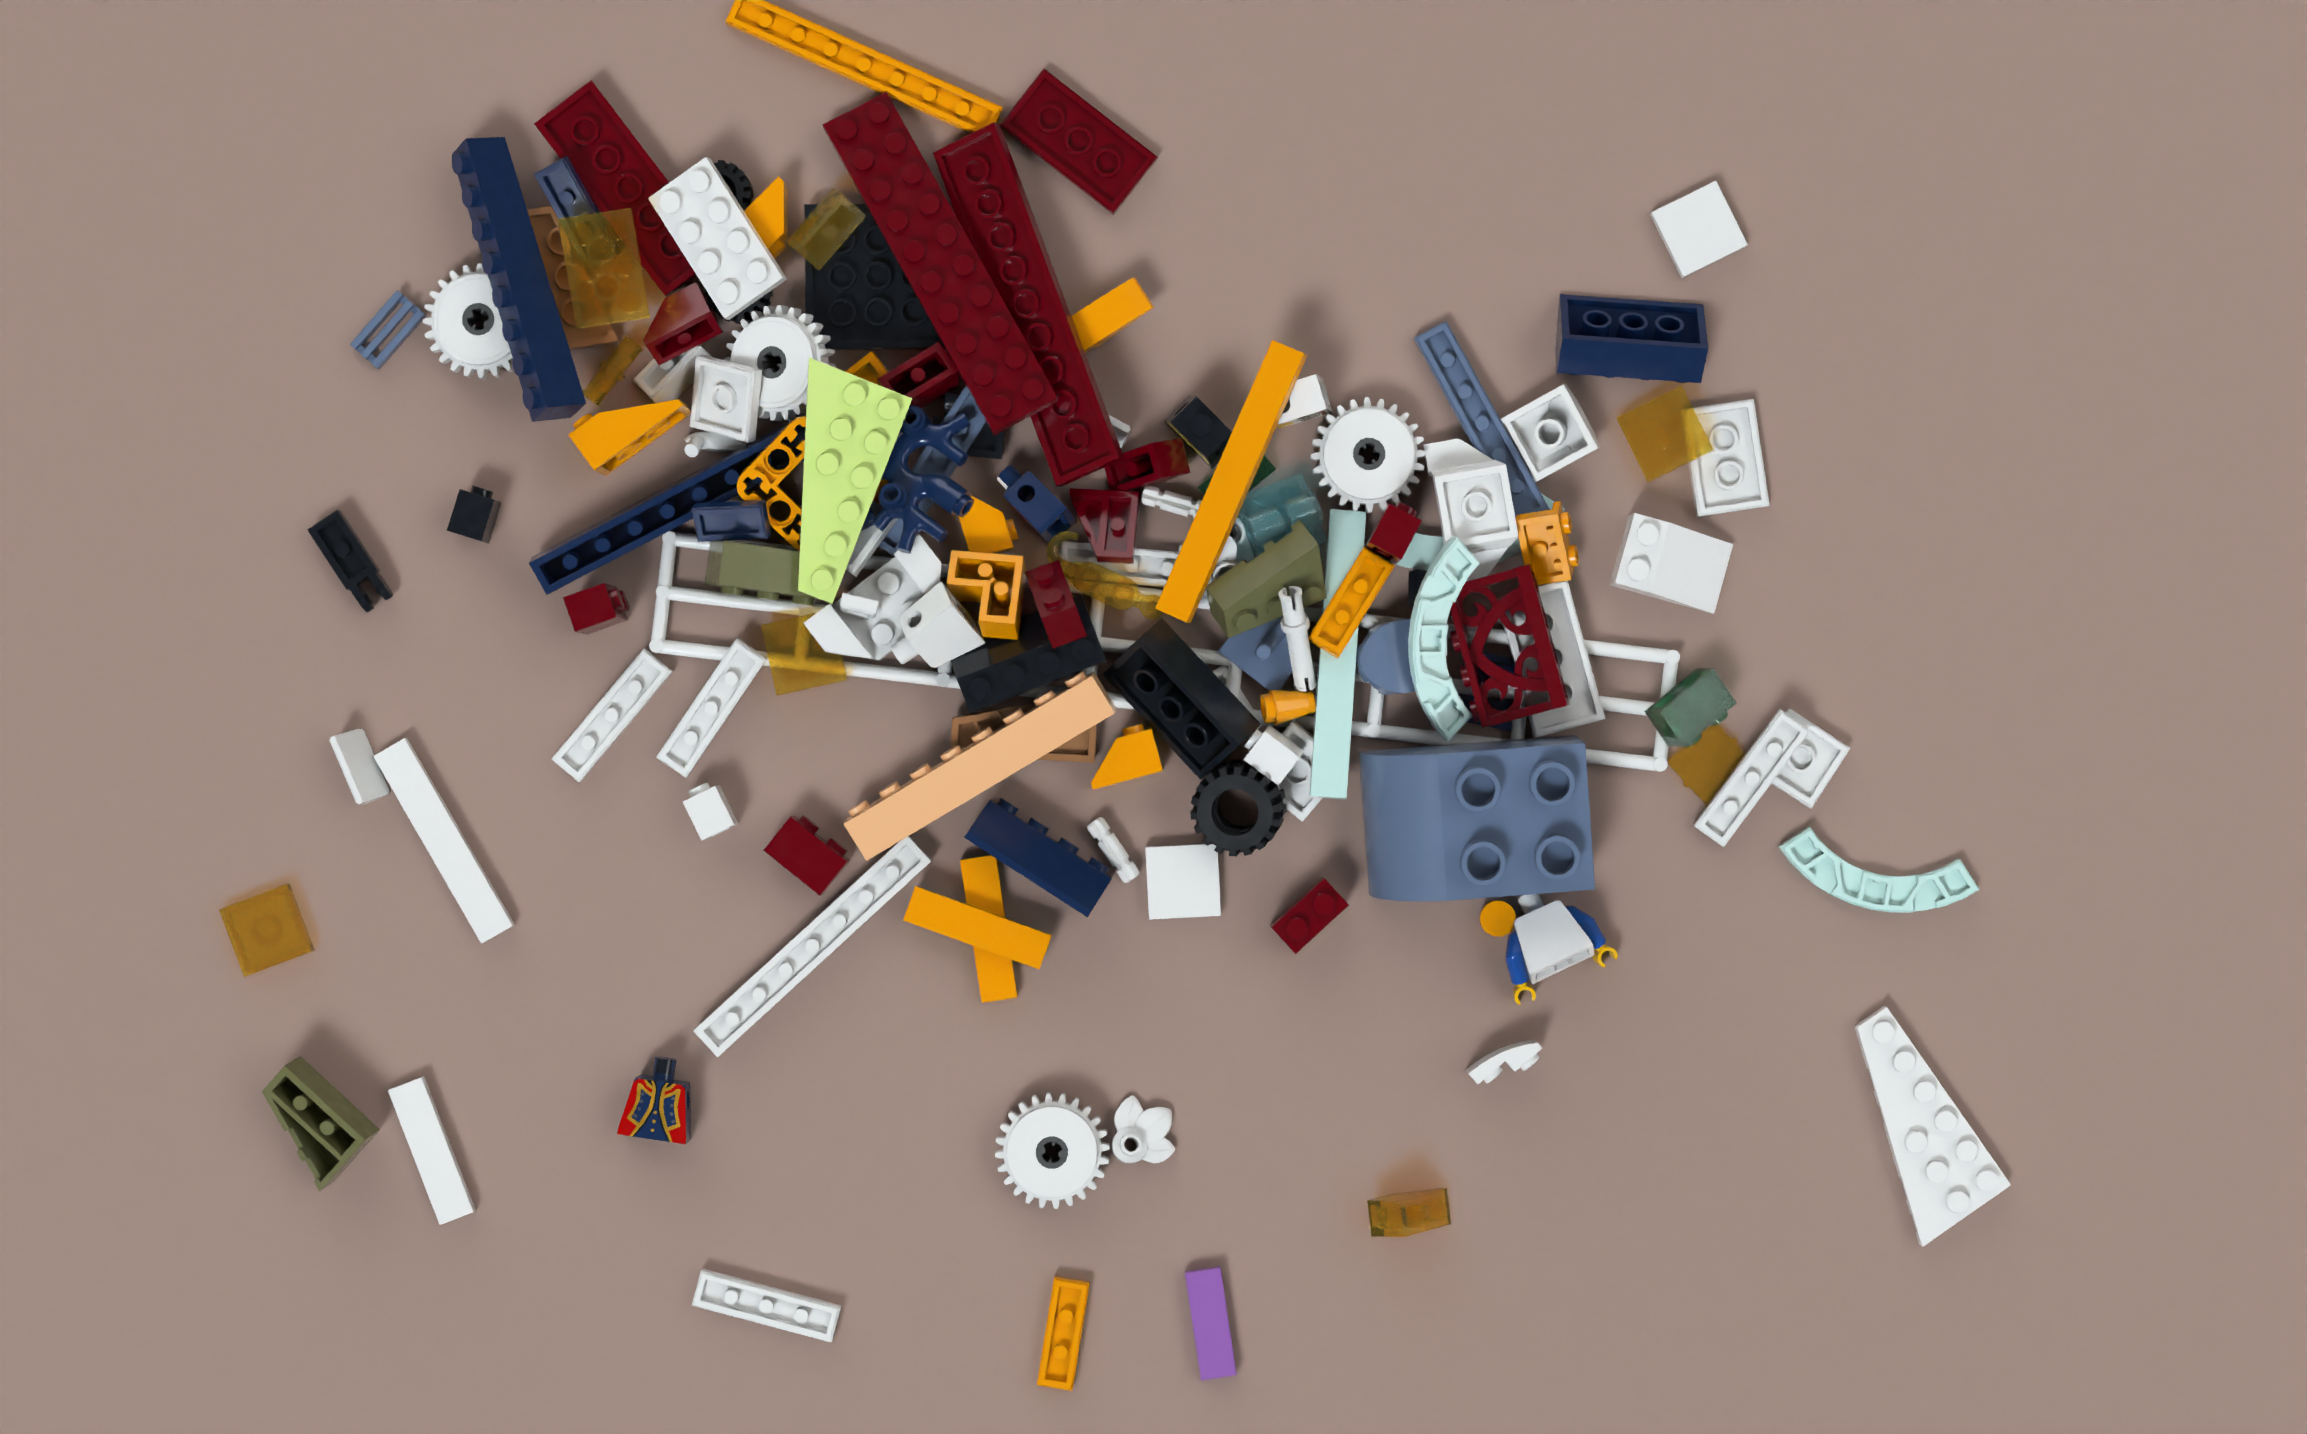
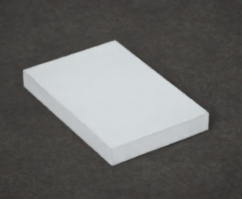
[1680,399,1770,517]

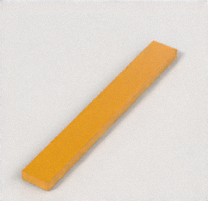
[725,0,1003,134]
[1155,340,1308,623]

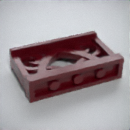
[1449,564,1570,728]

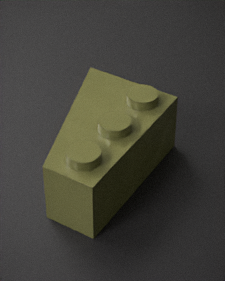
[1206,520,1327,638]
[704,541,821,606]
[262,1056,380,1192]

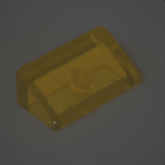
[787,188,866,270]

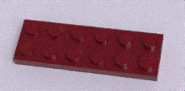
[534,80,696,297]

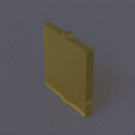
[1667,720,1745,806]

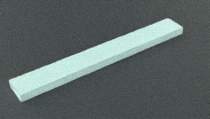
[1309,509,1366,800]

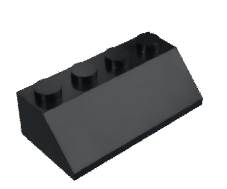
[951,594,1107,713]
[1102,618,1261,780]

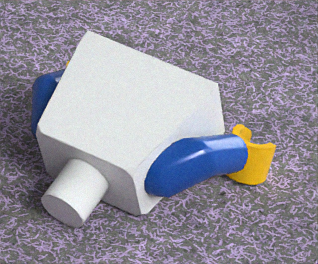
[1505,894,1618,1005]

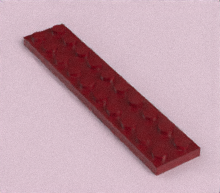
[822,92,1058,435]
[933,122,1124,487]

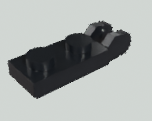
[307,510,393,613]

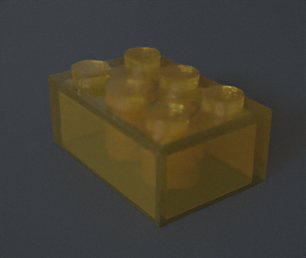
[558,208,651,329]

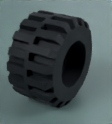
[1190,759,1286,857]

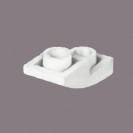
[1465,1040,1542,1084]

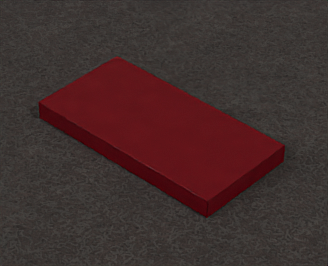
[1000,69,1158,215]

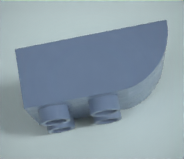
[1359,735,1595,902]

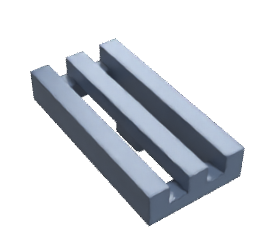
[350,290,427,370]

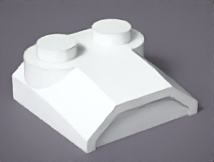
[1500,384,1600,482]

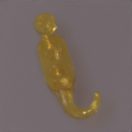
[1046,531,1164,620]

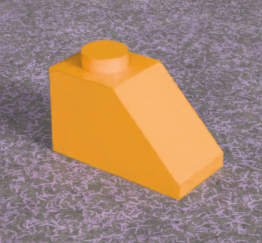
[744,176,788,259]
[958,496,1019,554]
[1091,724,1163,789]

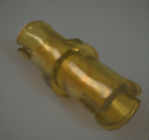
[582,335,644,406]

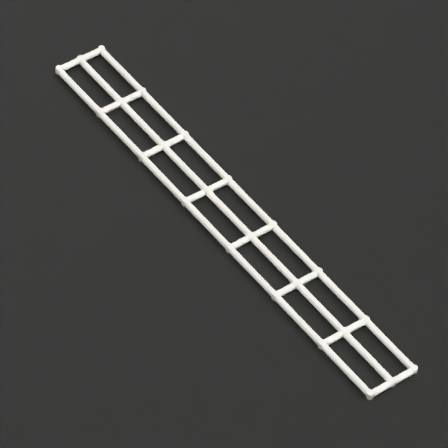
[649,531,1680,772]

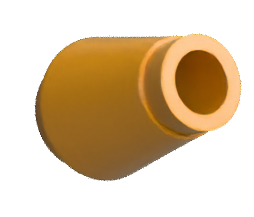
[1260,690,1316,726]

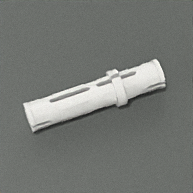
[1278,586,1317,692]

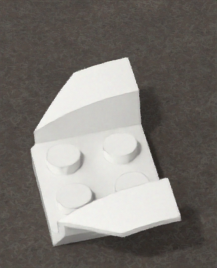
[1423,438,1519,582]
[803,534,942,661]

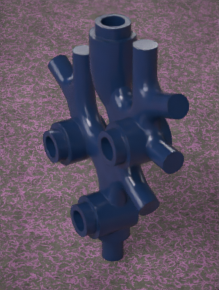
[871,405,974,554]

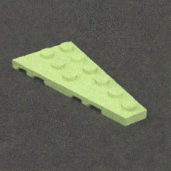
[798,357,912,604]

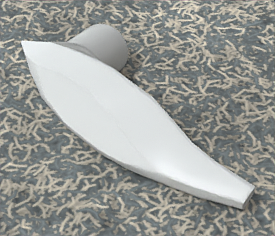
[684,432,745,457]

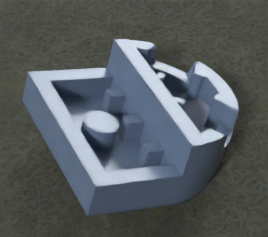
[1356,619,1415,695]

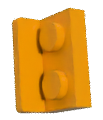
[1515,501,1579,585]

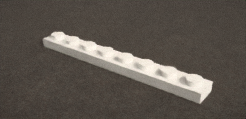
[693,836,932,1057]

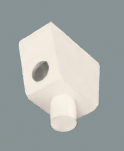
[891,582,985,668]

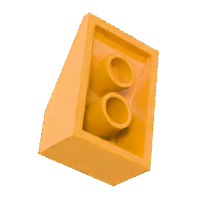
[568,399,691,476]

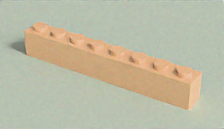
[844,671,1116,861]

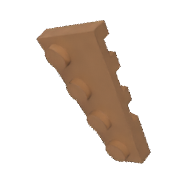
[527,206,618,351]
[951,702,1097,763]

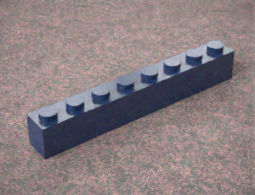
[452,137,586,422]
[529,423,804,595]

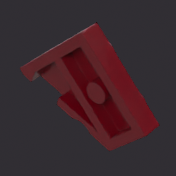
[1069,488,1140,564]

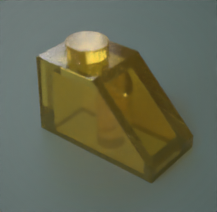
[1367,1188,1451,1237]

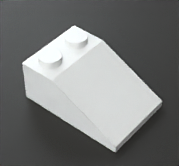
[1609,513,1733,614]

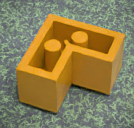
[947,550,1026,640]

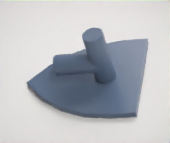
[1219,616,1292,690]

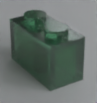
[1644,668,1737,748]

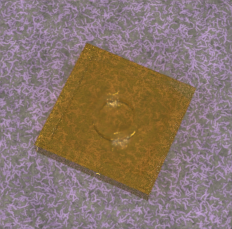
[1616,385,1714,483]
[761,613,848,696]
[219,883,315,977]

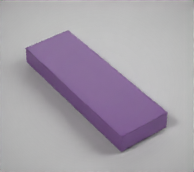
[1185,1266,1237,1381]

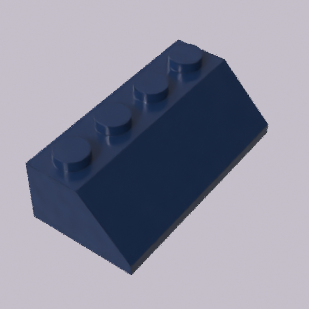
[1555,294,1708,383]
[964,798,1112,917]

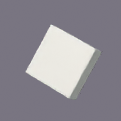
[840,593,879,619]

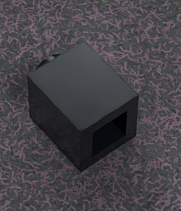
[447,485,501,544]

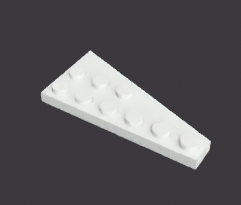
[1854,1006,2011,1247]

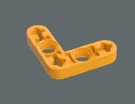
[737,416,806,551]

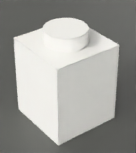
[1243,725,1304,786]
[683,782,738,841]

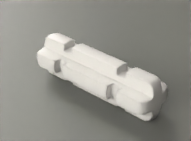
[1141,485,1202,519]
[1087,817,1139,883]

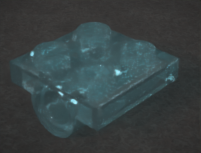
[1239,473,1327,557]

